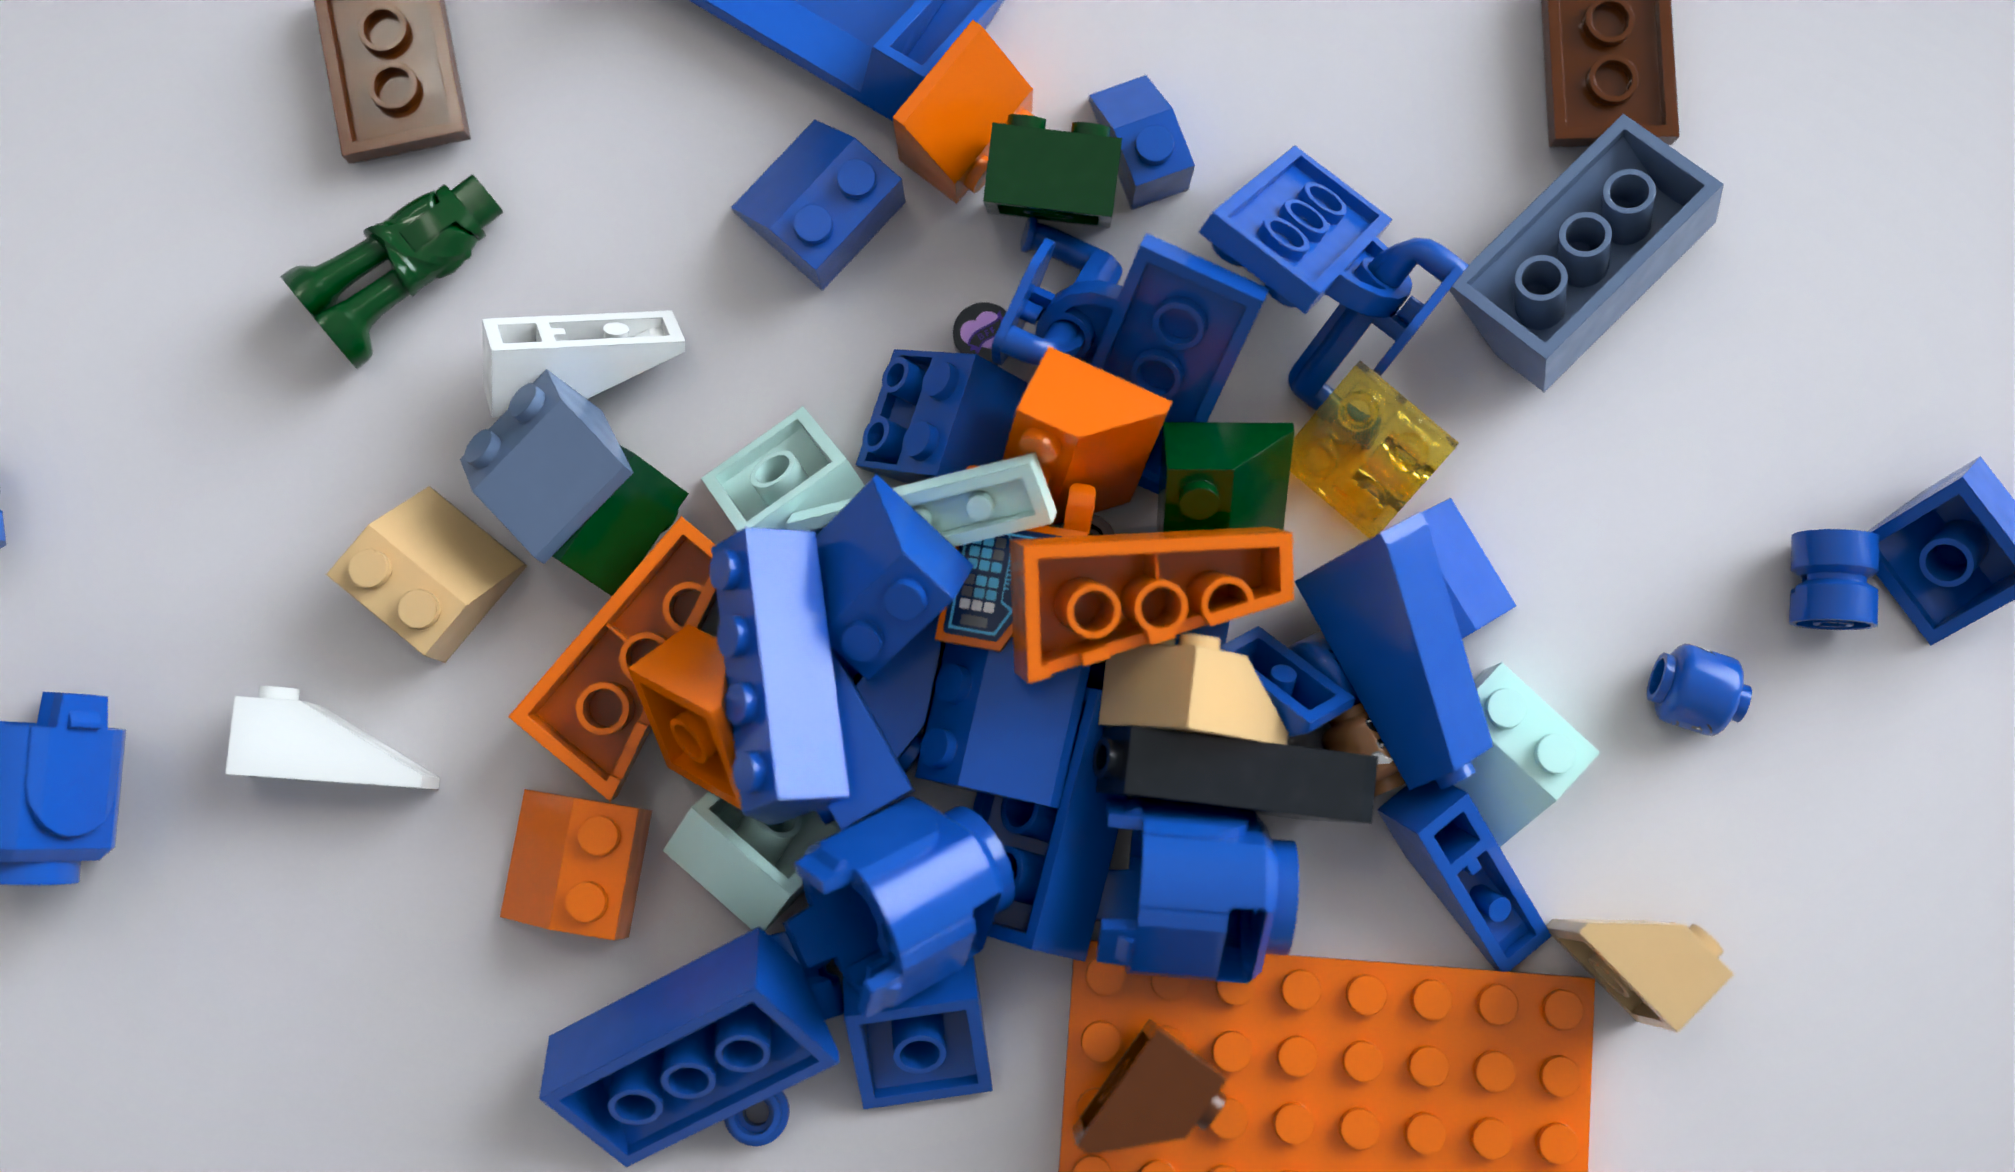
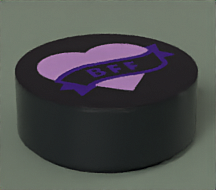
[953,302,1009,365]

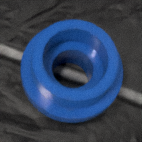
[724,1091,790,1146]

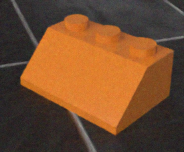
[1002,346,1172,526]

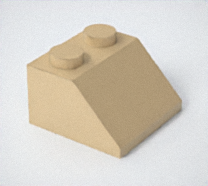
[326,486,527,663]
[1098,634,1288,745]
[1546,919,1734,1032]

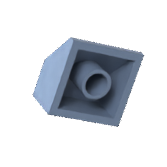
[460,369,634,564]

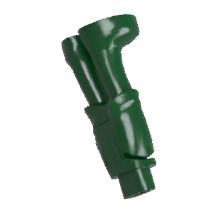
[280,174,503,369]

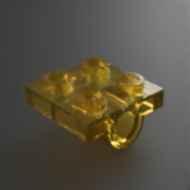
[1290,360,1459,539]

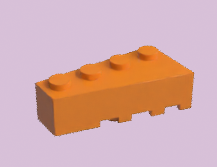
[508,516,717,801]
[1010,527,1294,684]

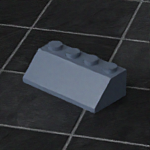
[1449,114,1724,392]

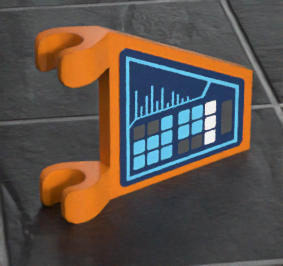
[935,465,1096,653]

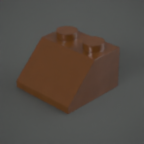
[1072,1019,1227,1154]

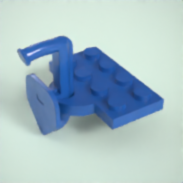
[1198,145,1469,450]
[991,216,1269,495]

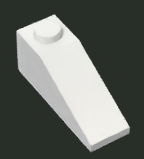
[482,311,685,418]
[225,686,440,790]

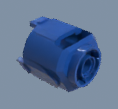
[0,692,126,885]
[782,796,1015,1018]
[1096,798,1299,984]

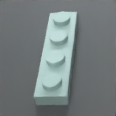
[785,452,1057,547]

